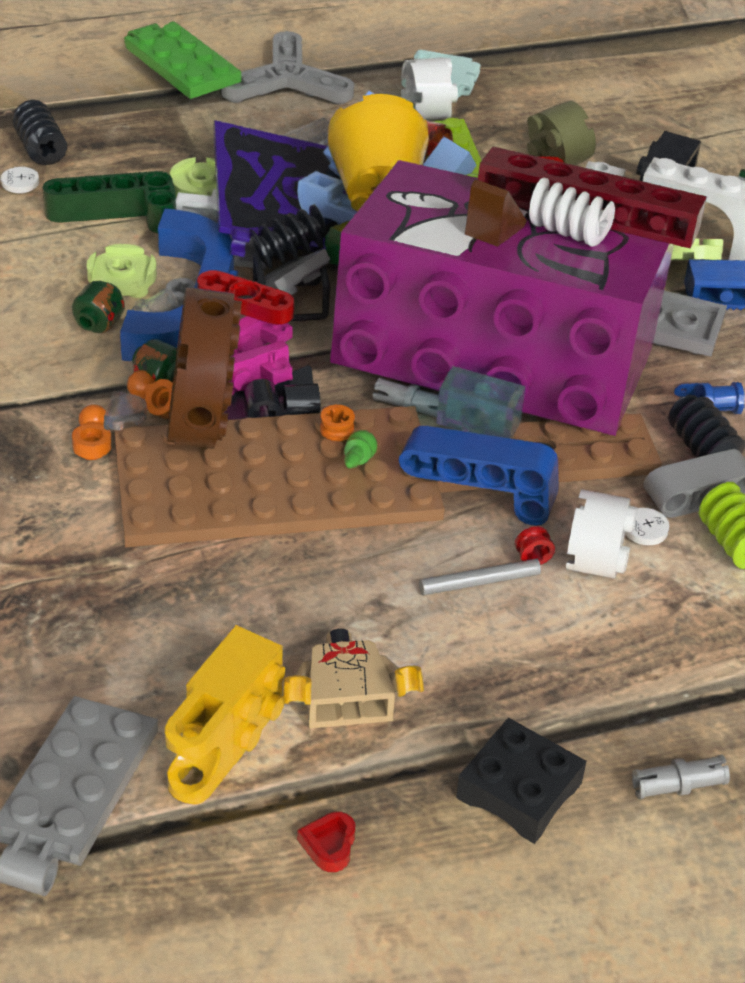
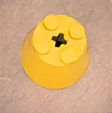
[328,94,429,211]

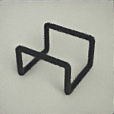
[253,249,330,322]

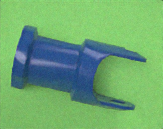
[674,382,744,414]

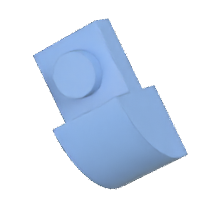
[298,171,357,226]

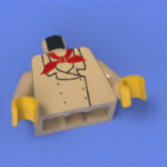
[283,628,424,729]

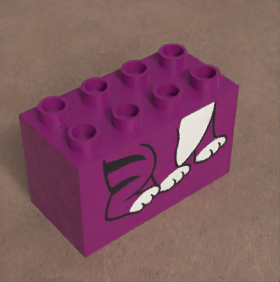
[330,160,674,436]

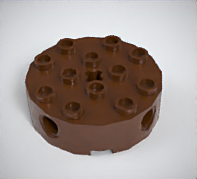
[167,287,242,449]

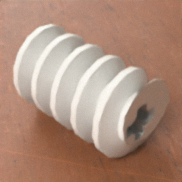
[529,177,615,247]

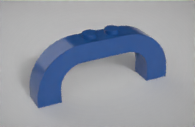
[120,209,238,361]

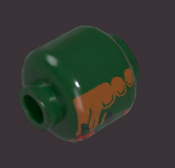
[72,281,125,333]
[132,339,177,382]

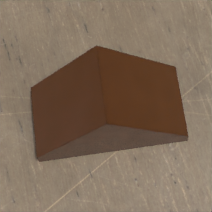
[465,179,527,247]

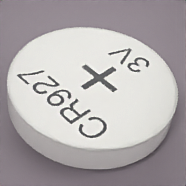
[1,167,39,193]
[625,508,669,545]

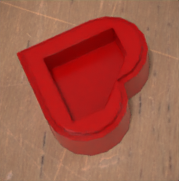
[297,812,356,872]

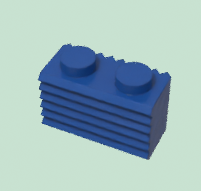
[684,259,745,310]

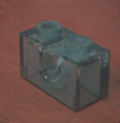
[436,366,526,439]

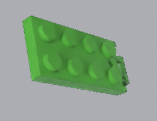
[124,21,241,99]

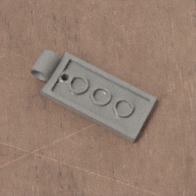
[653,291,727,357]
[0,696,158,896]

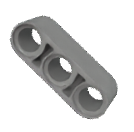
[643,449,745,518]

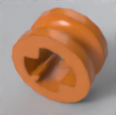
[320,404,355,441]

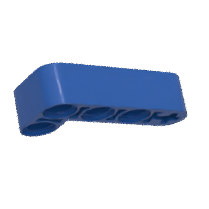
[399,426,559,526]

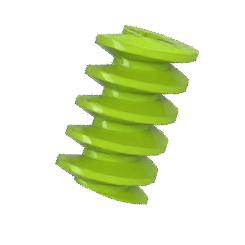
[698,482,745,570]

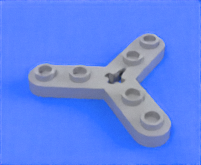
[221,31,354,105]

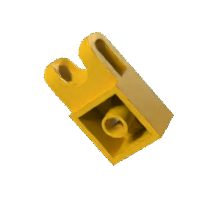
[165,625,286,804]

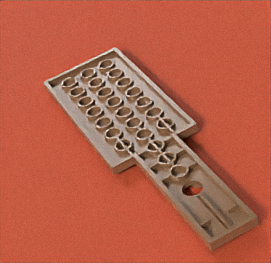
[114,406,662,548]

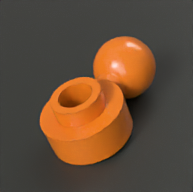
[127,370,173,419]
[72,404,111,460]

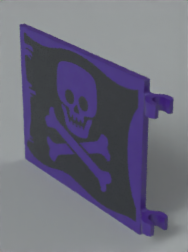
[213,120,348,257]

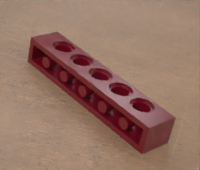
[478,146,707,249]

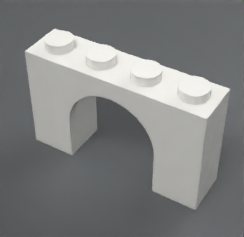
[643,157,745,261]

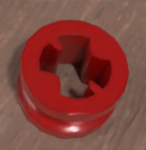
[515,526,556,565]

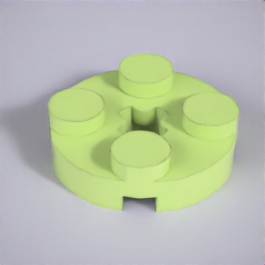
[170,157,216,197]
[671,238,723,260]
[87,244,157,298]

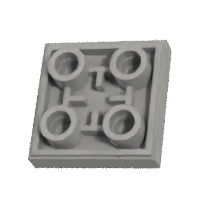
[241,249,331,299]

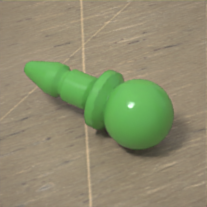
[344,430,377,469]

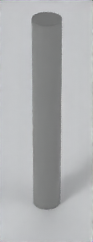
[419,559,541,596]

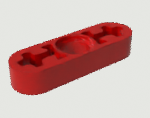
[197,270,294,325]

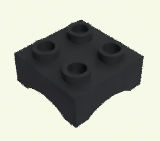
[456,717,587,844]

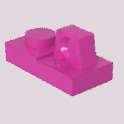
[234,316,293,355]
[229,340,293,396]

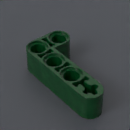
[42,171,176,233]

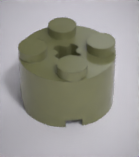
[527,101,596,165]

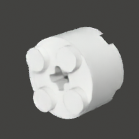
[401,58,458,121]
[566,489,638,579]

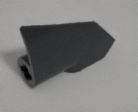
[224,365,321,420]

